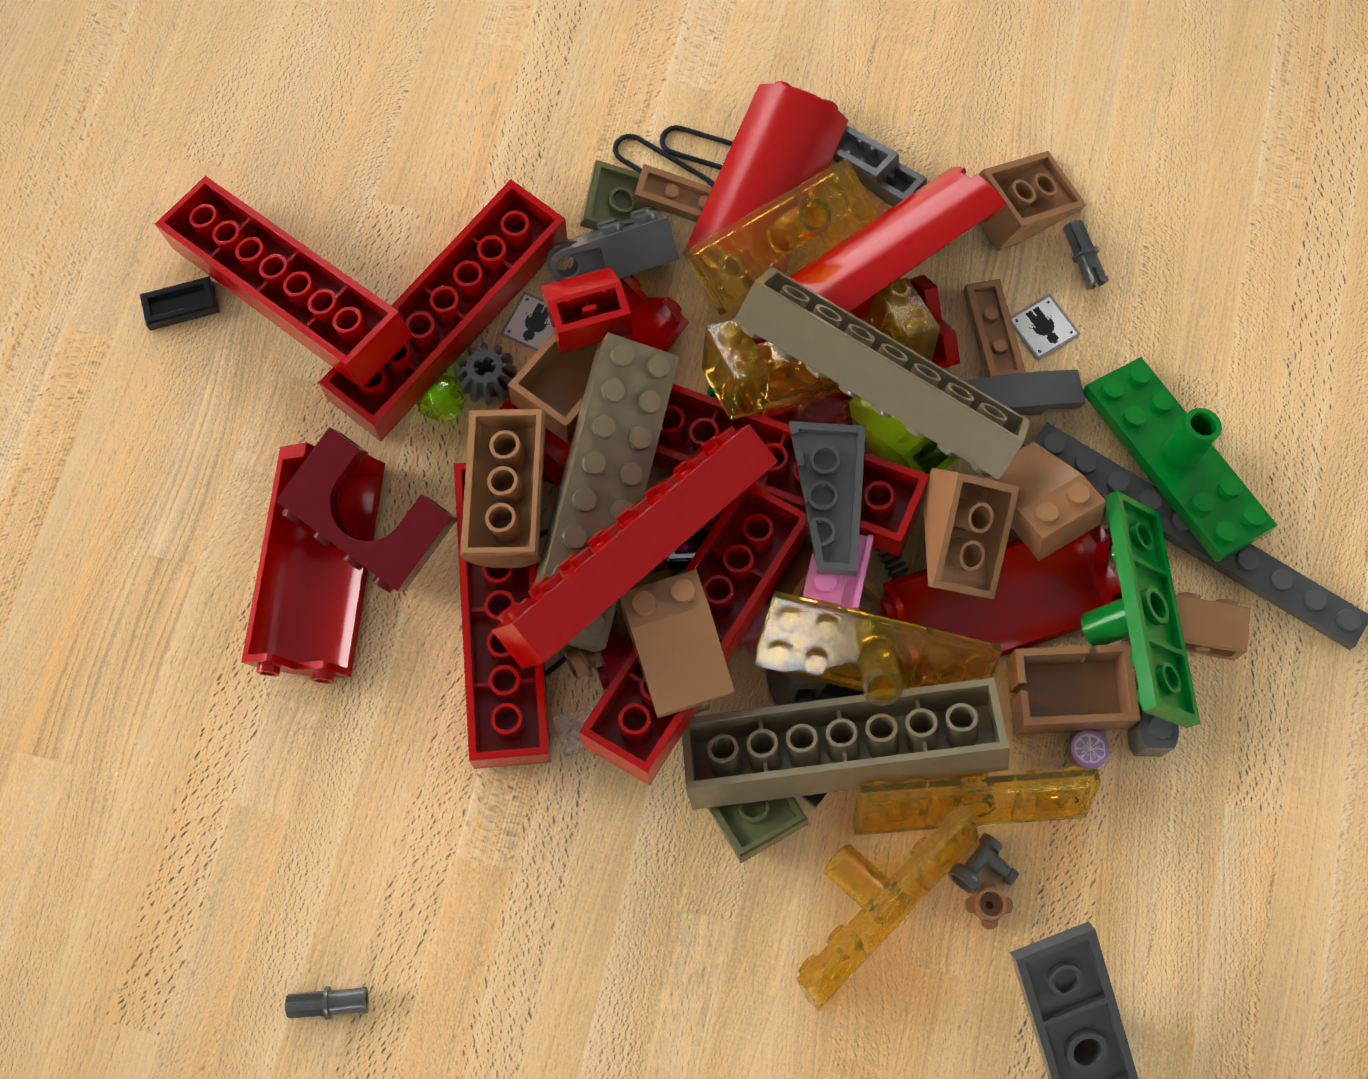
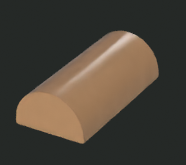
[460,409,546,568]

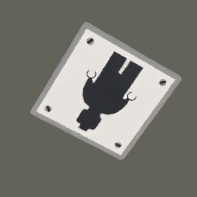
[500,292,554,351]
[1011,294,1080,359]

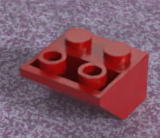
[540,267,632,353]

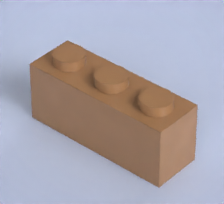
[1123,592,1251,661]

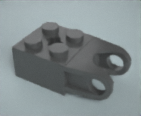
[546,207,679,281]

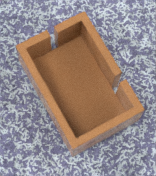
[508,332,624,444]
[1006,644,1141,734]

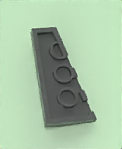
[789,421,866,576]

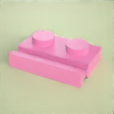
[802,535,874,613]

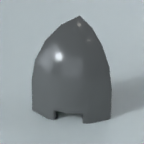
[766,648,827,706]

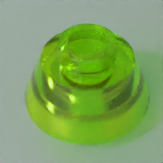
[417,375,464,422]

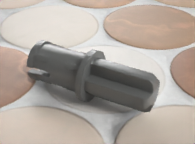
[1063,220,1109,290]
[285,986,369,1020]

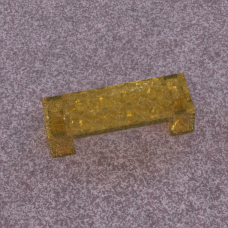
[702,278,940,420]

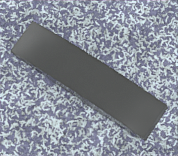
[833,125,927,207]
[965,370,1086,415]

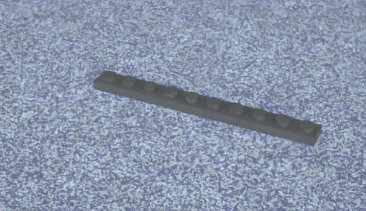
[1034,422,1368,650]

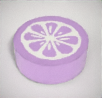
[1068,730,1109,770]

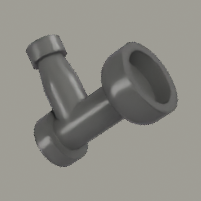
[948,833,1019,894]

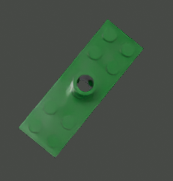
[1083,357,1277,563]
[1081,491,1201,728]

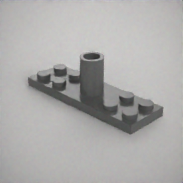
[1010,921,1138,1079]

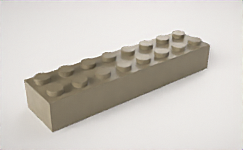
[733,267,1030,480]
[530,333,680,652]
[682,677,1009,810]

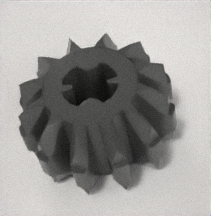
[455,342,517,405]

